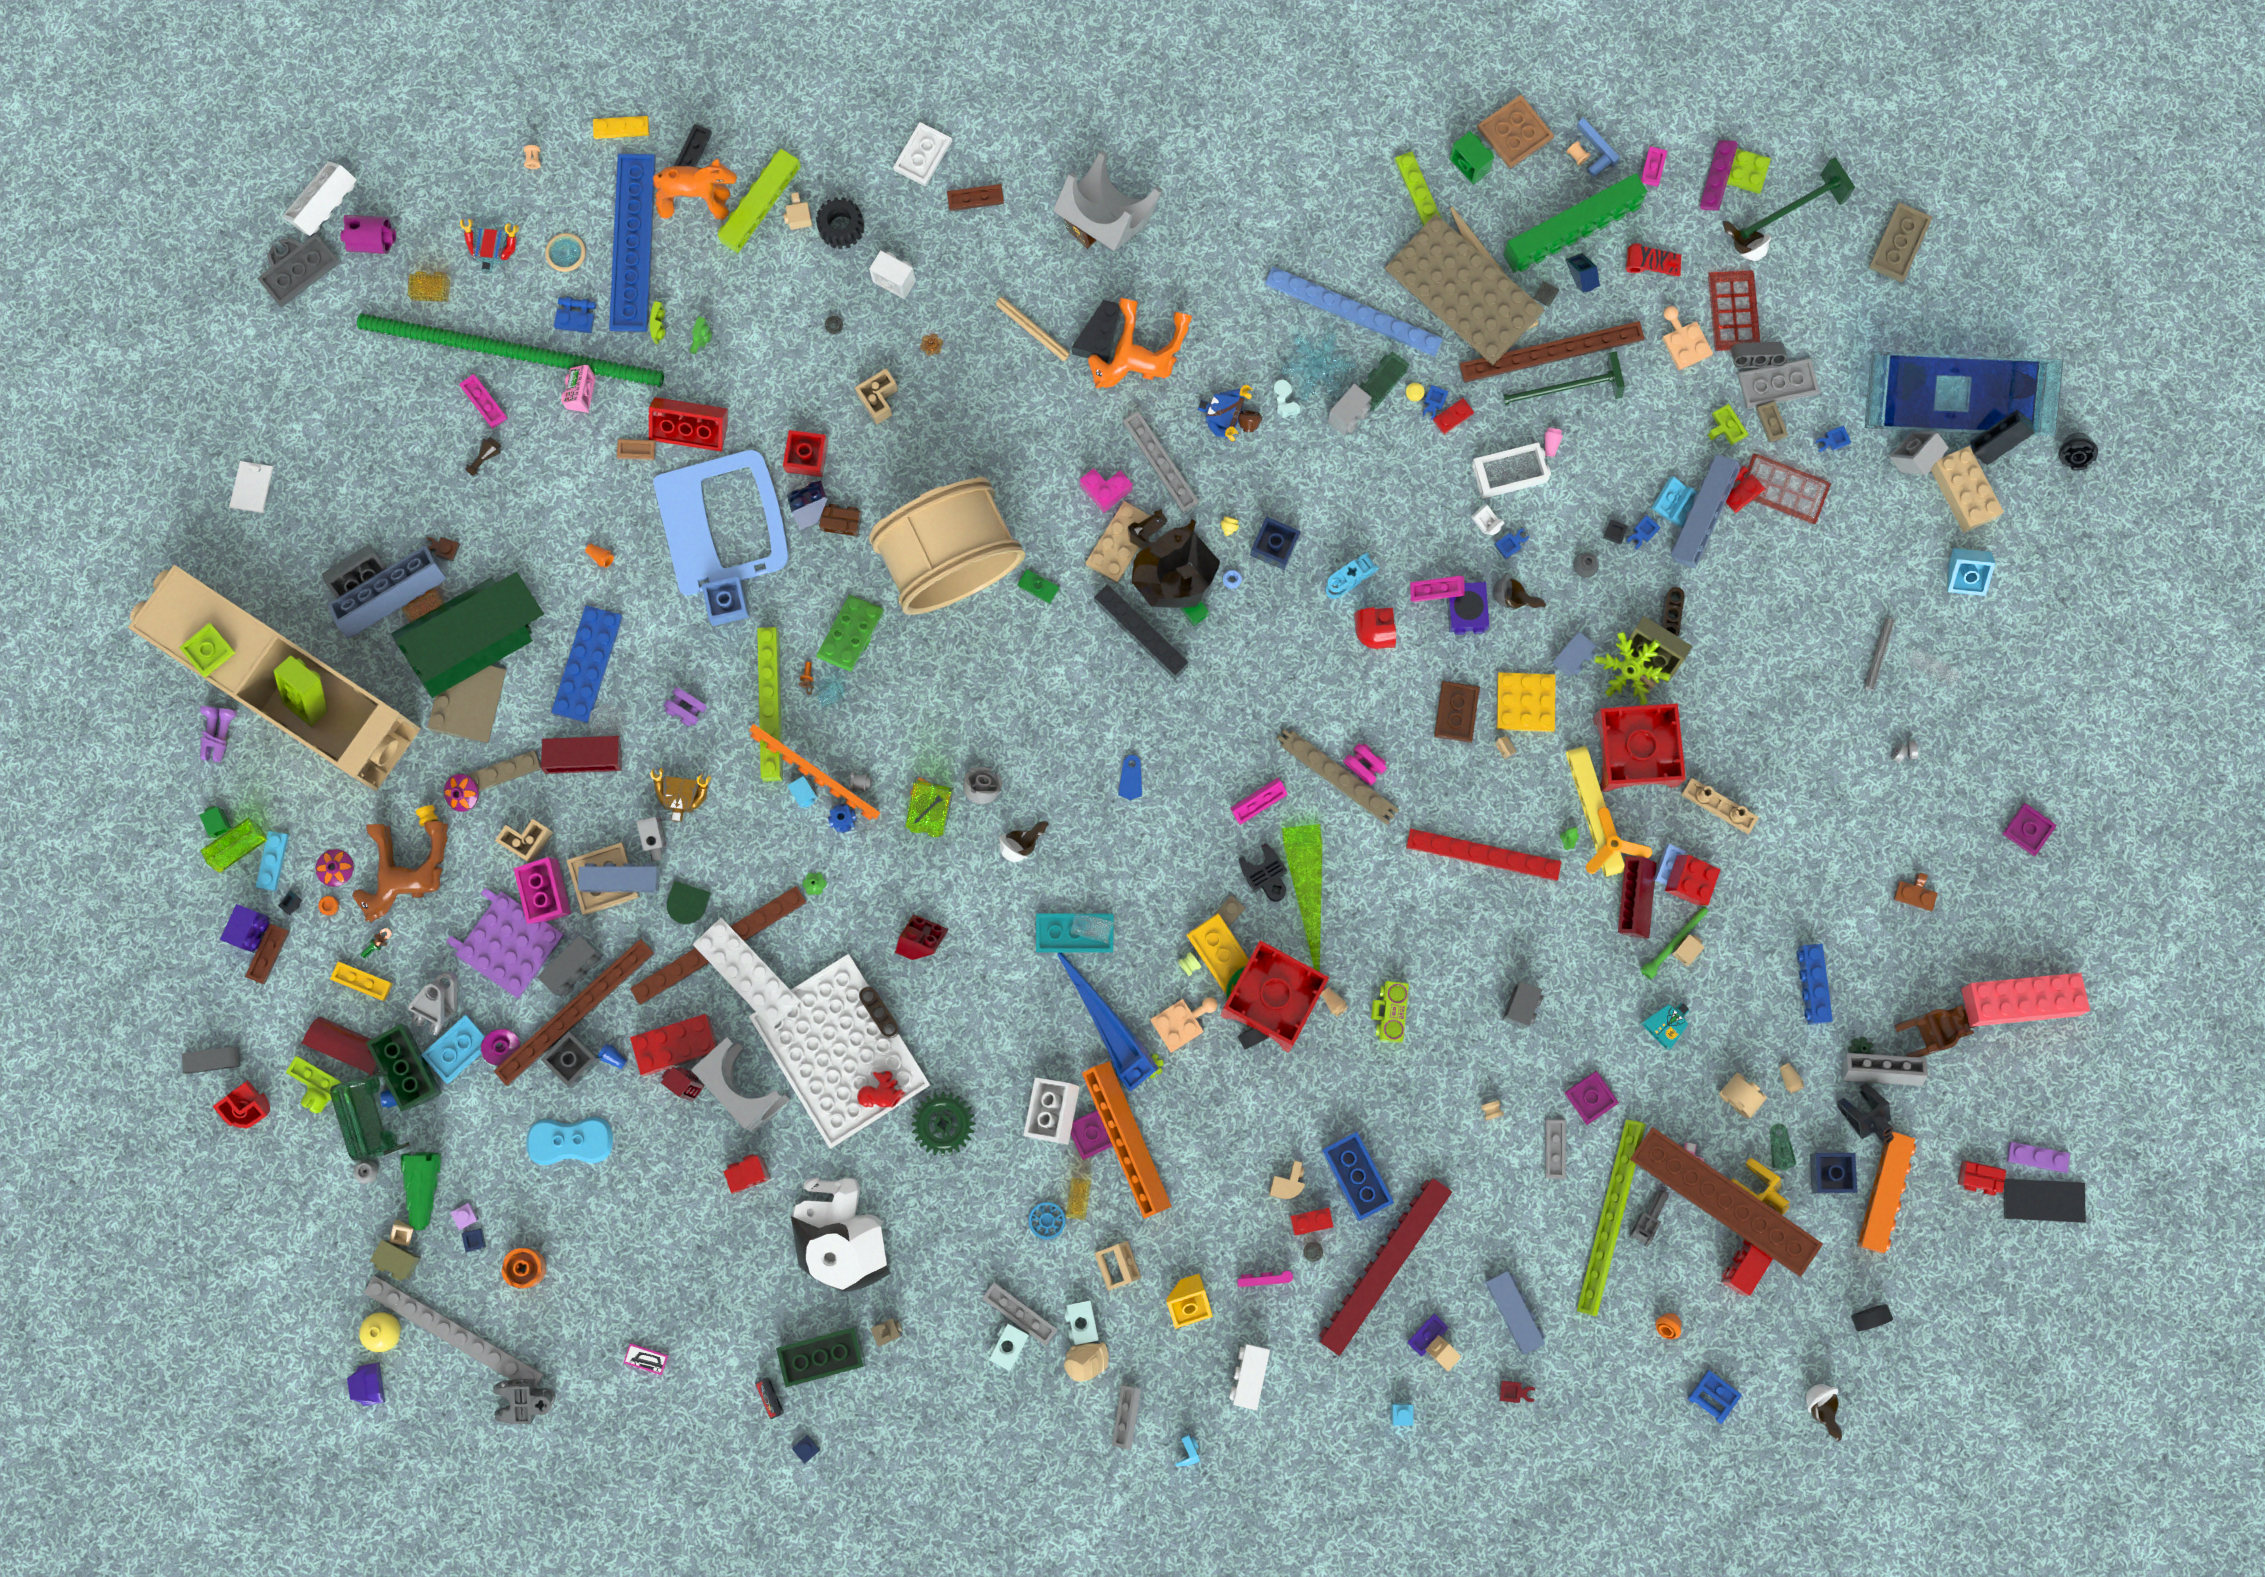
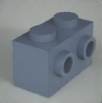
[1552,632,1596,678]

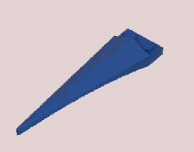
[1057,953,1159,1092]

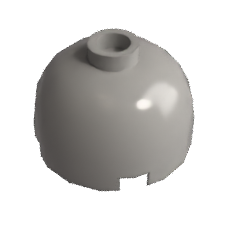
[963,767,1002,805]

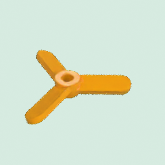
[1586,807,1652,874]

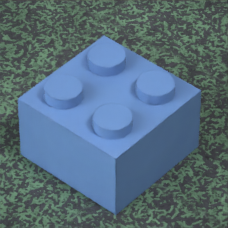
[702,576,750,626]

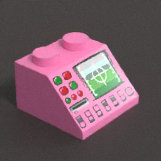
[561,365,596,413]

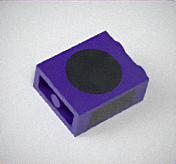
[1447,582,1489,635]

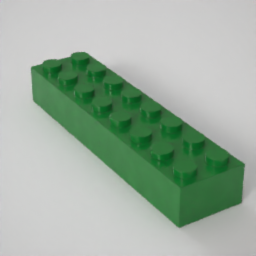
[1503,173,1648,273]

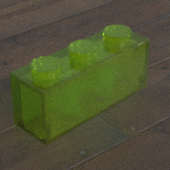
[200,817,267,873]

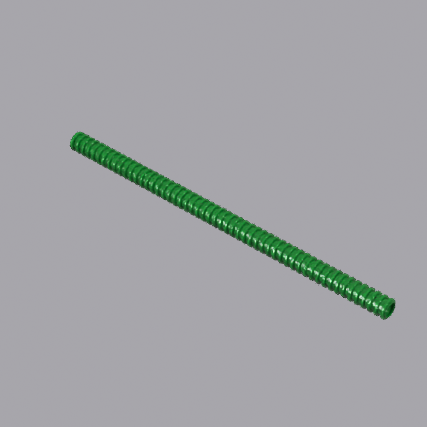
[357,313,664,387]

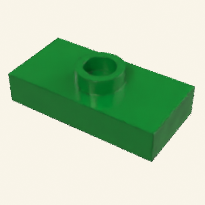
[1017,569,1060,604]

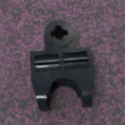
[1238,843,1287,902]

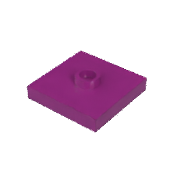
[2002,803,2057,857]
[1564,1071,1619,1125]
[1070,1110,1113,1160]

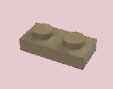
[1756,401,1788,443]
[1211,895,1246,927]

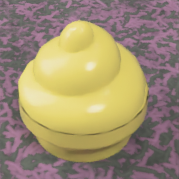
[1220,516,1239,536]

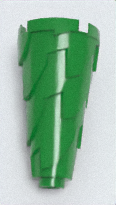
[400,1152,441,1230]

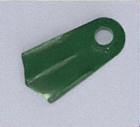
[1770,1124,1797,1171]

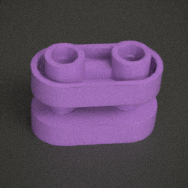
[663,687,707,727]

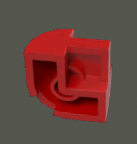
[1354,607,1396,649]
[212,1080,270,1129]

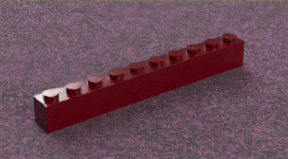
[1318,1178,1452,1356]

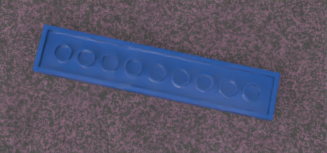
[609,154,656,332]

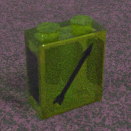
[905,780,954,837]

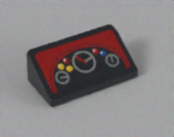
[755,1377,784,1419]

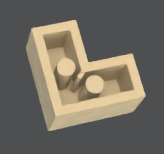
[855,369,898,425]
[495,819,554,863]

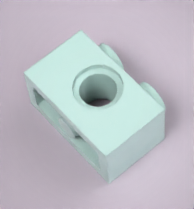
[1064,1300,1099,1345]
[988,1323,1030,1371]

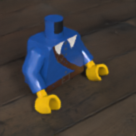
[1198,385,1253,441]

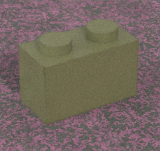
[370,1239,421,1281]

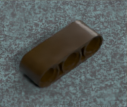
[1660,587,1685,637]
[859,987,900,1038]

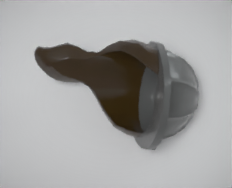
[1492,573,1546,609]

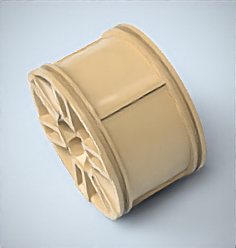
[868,477,1025,615]

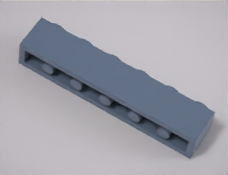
[1671,454,1741,569]

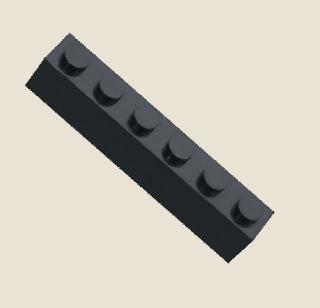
[1094,584,1189,680]

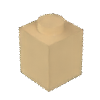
[1672,934,1705,967]
[1425,1335,1461,1372]

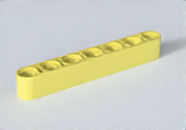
[1566,746,1624,877]

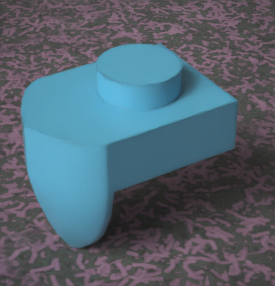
[1175,1434,1200,1466]

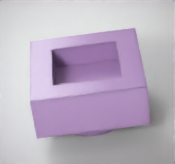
[451,1203,479,1230]

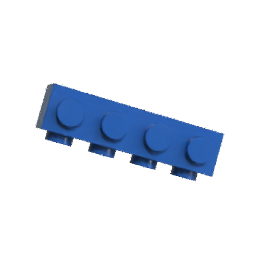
[1797,944,1833,1025]

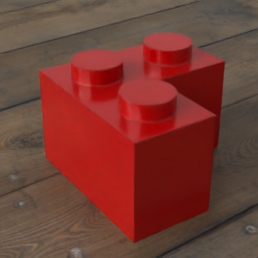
[723,1154,771,1194]

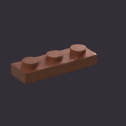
[947,184,1004,211]
[245,923,290,985]

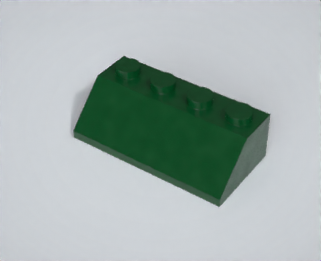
[366,1024,442,1112]

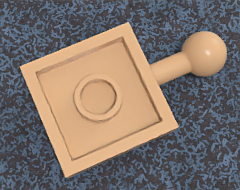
[1662,306,1713,371]
[1150,997,1218,1053]

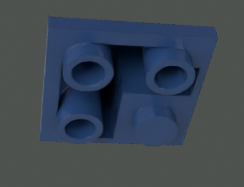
[787,480,827,530]

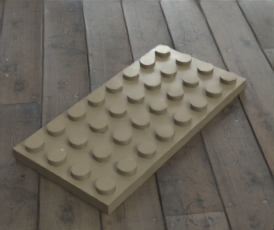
[1384,214,1545,366]

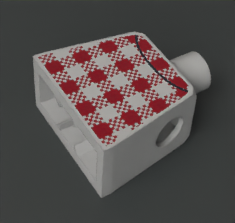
[637,817,666,861]

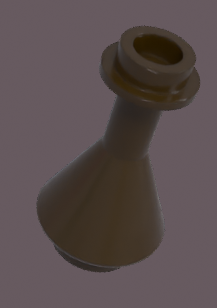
[465,437,501,477]

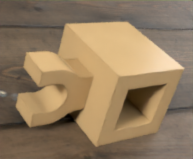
[783,192,812,230]

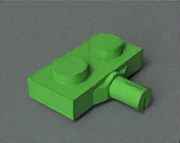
[689,316,712,354]

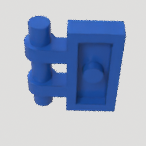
[554,296,596,333]

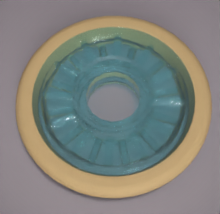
[545,233,586,272]

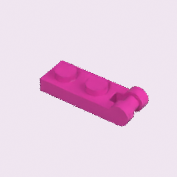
[1237,1271,1293,1287]

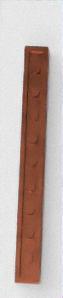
[1459,321,1645,383]
[630,886,807,1005]
[494,939,655,1086]

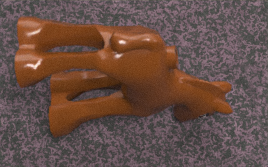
[352,821,448,923]

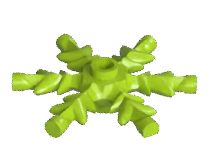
[1595,631,1671,705]

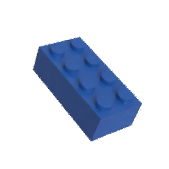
[1321,1132,1394,1221]

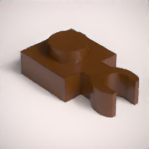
[424,537,460,561]

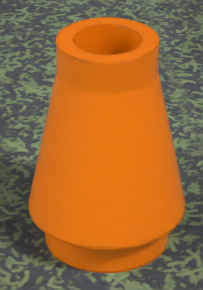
[585,543,614,568]

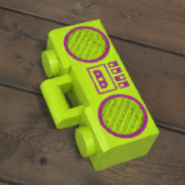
[1371,981,1409,1043]

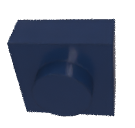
[792,1435,820,1464]

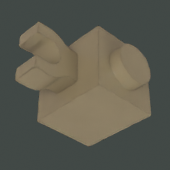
[870,1318,903,1347]

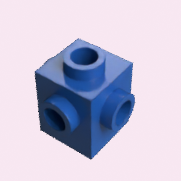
[828,804,857,833]

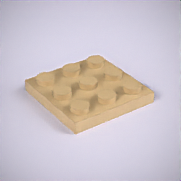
[566,842,640,916]

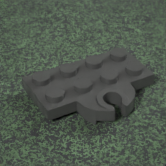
[257,234,340,308]

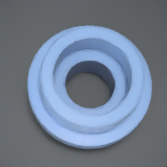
[1223,570,1242,589]

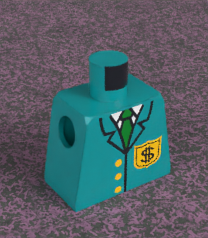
[1640,1002,1690,1050]

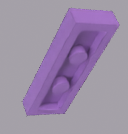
[2006,1142,2070,1173]

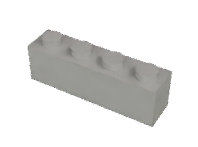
[1842,1053,1928,1086]

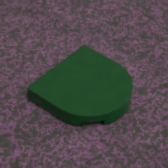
[667,881,712,925]

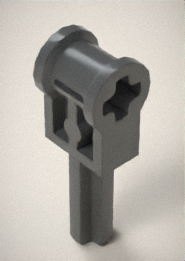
[1629,1190,1669,1247]

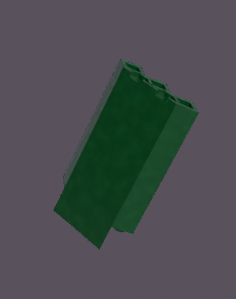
[391,572,544,698]

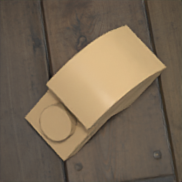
[1269,1161,1305,1199]

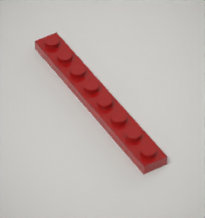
[1406,828,1562,881]

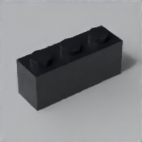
[1970,409,2035,465]

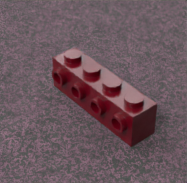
[661,1067,705,1102]

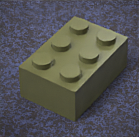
[1620,615,1692,683]

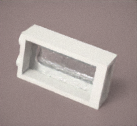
[1472,443,1551,499]

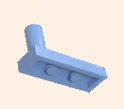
[1577,117,1620,177]

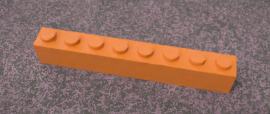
[1082,1061,1172,1219]

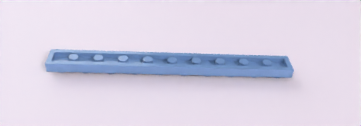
[1265,266,1443,357]

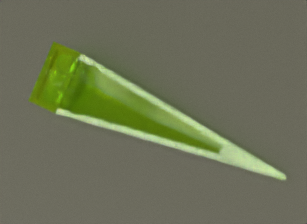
[1281,824,1322,972]

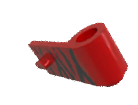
[1626,243,1682,276]

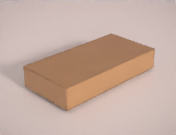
[616,439,656,460]

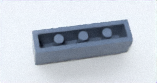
[578,863,660,892]
[1484,1271,1546,1355]

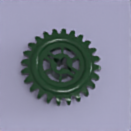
[911,1091,976,1157]

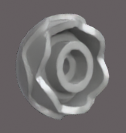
[353,1159,379,1184]

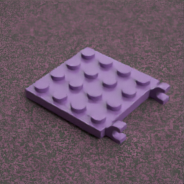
[446,888,564,999]

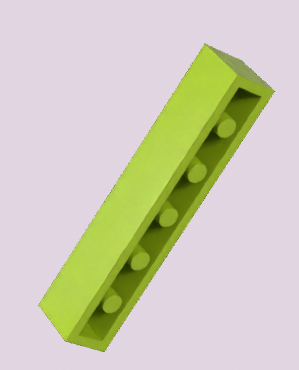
[717,148,801,253]

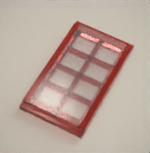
[1708,270,1760,351]
[1744,453,1831,525]

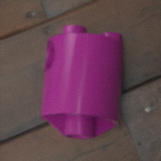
[340,215,396,254]

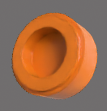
[318,896,339,916]

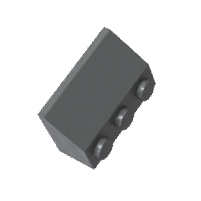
[322,543,387,598]

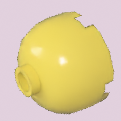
[359,1312,401,1352]

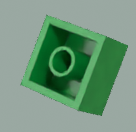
[1449,131,1494,185]

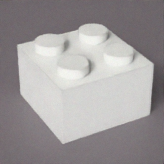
[869,250,916,299]

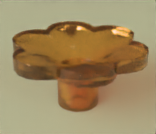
[920,334,943,356]

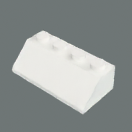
[282,161,357,236]

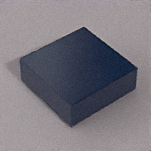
[461,1228,486,1253]

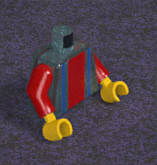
[460,218,519,273]

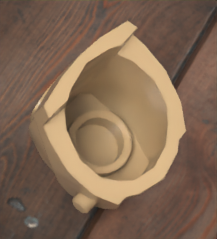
[1064,1342,1109,1381]

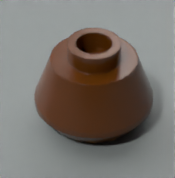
[1238,410,1263,433]

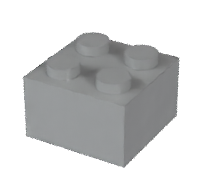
[1328,384,1372,436]
[1889,430,1949,475]

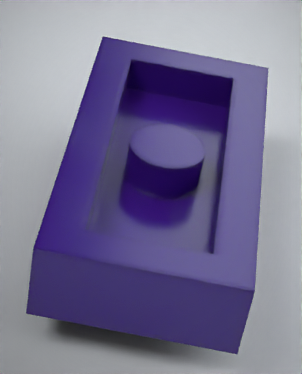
[1406,1313,1449,1357]

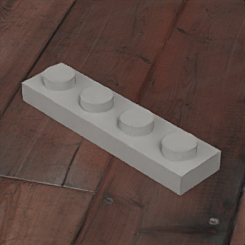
[982,1282,1058,1346]

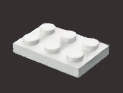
[893,122,952,187]

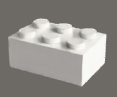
[1023,1078,1080,1145]
[1229,1343,1270,1410]

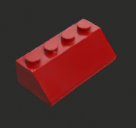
[649,397,728,452]

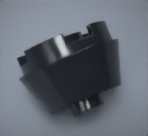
[2058,432,2098,471]

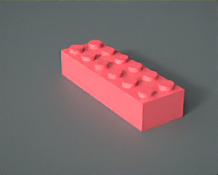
[1961,973,2090,1027]

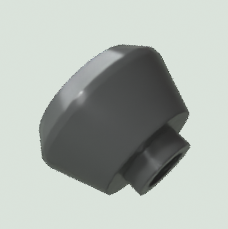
[1573,552,1599,578]

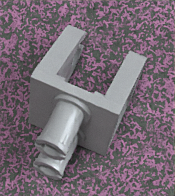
[407,971,457,1035]

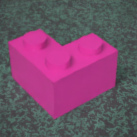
[1079,468,1133,513]

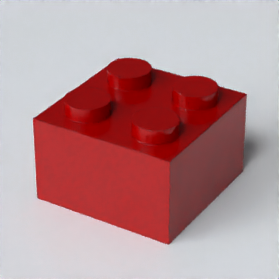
[783,430,828,477]
[1665,855,1721,906]

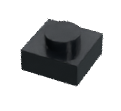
[1603,519,1628,545]
[278,890,302,915]

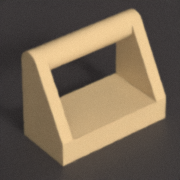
[1094,1241,1141,1291]

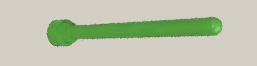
[1640,907,1708,980]

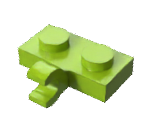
[1707,404,1749,446]

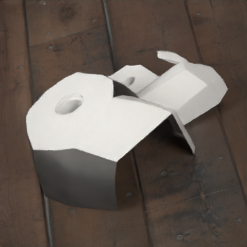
[791,1177,891,1292]

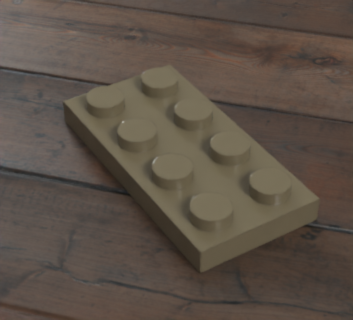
[1868,202,1933,283]

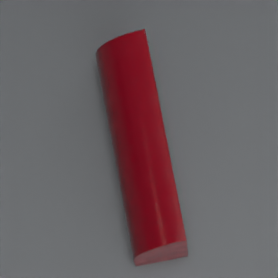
[541,736,622,774]
[1618,856,1657,939]
[301,1016,379,1076]

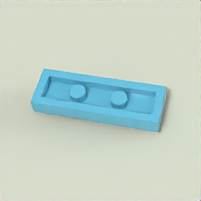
[256,831,289,891]

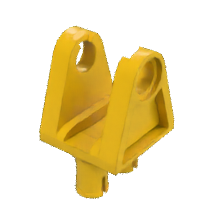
[1731,1157,1790,1216]

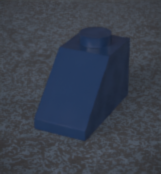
[1565,253,1600,292]

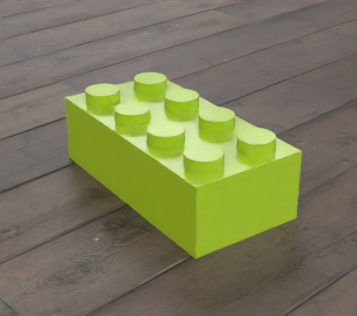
[274,655,328,727]

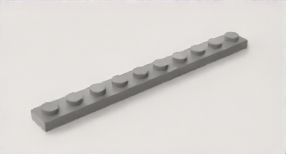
[364,1275,544,1388]

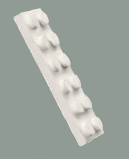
[693,918,801,1029]

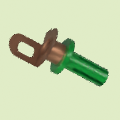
[360,928,391,958]

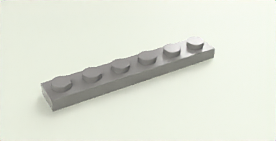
[1123,411,1199,514]

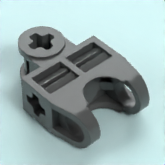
[493,1379,555,1424]

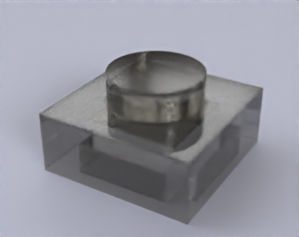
[1533,281,1559,308]

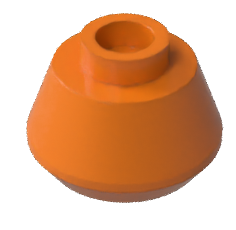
[1655,1313,1682,1339]

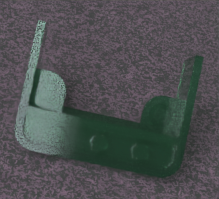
[330,1070,410,1161]

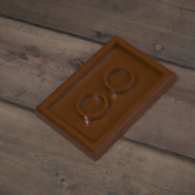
[1434,681,1480,743]

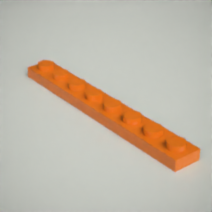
[749,723,880,820]

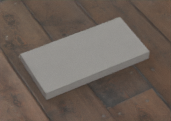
[1737,358,1820,409]

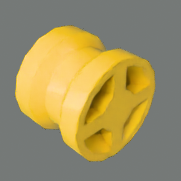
[415,805,439,826]

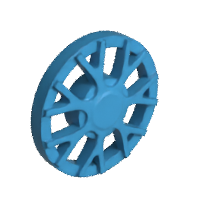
[1029,1202,1066,1240]

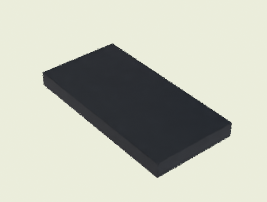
[2004,1179,2086,1223]

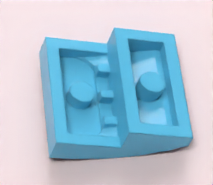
[1651,477,1699,528]

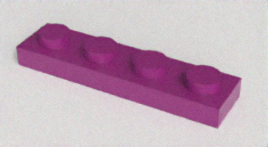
[1700,140,1738,211]

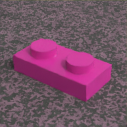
[1641,146,1667,187]

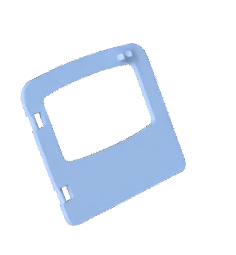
[653,450,789,595]

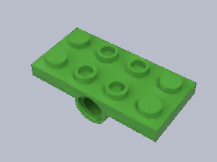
[817,594,884,672]

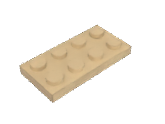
[1085,501,1150,584]

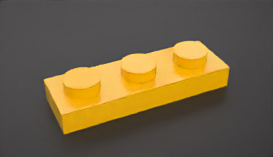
[593,116,649,139]
[330,962,393,1001]

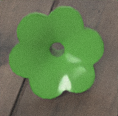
[1560,827,1579,850]
[802,873,827,895]

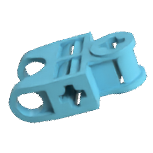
[1325,553,1379,599]

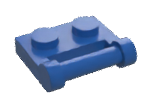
[1687,1370,1742,1424]

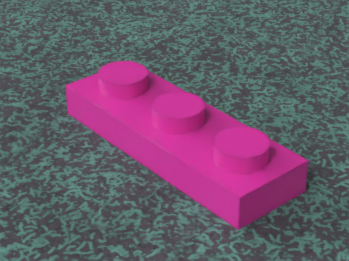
[459,374,508,429]
[1410,575,1465,602]
[1230,778,1288,825]

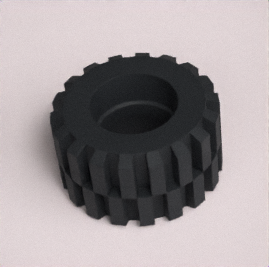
[816,197,864,249]

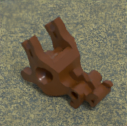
[1894,1005,1977,1058]

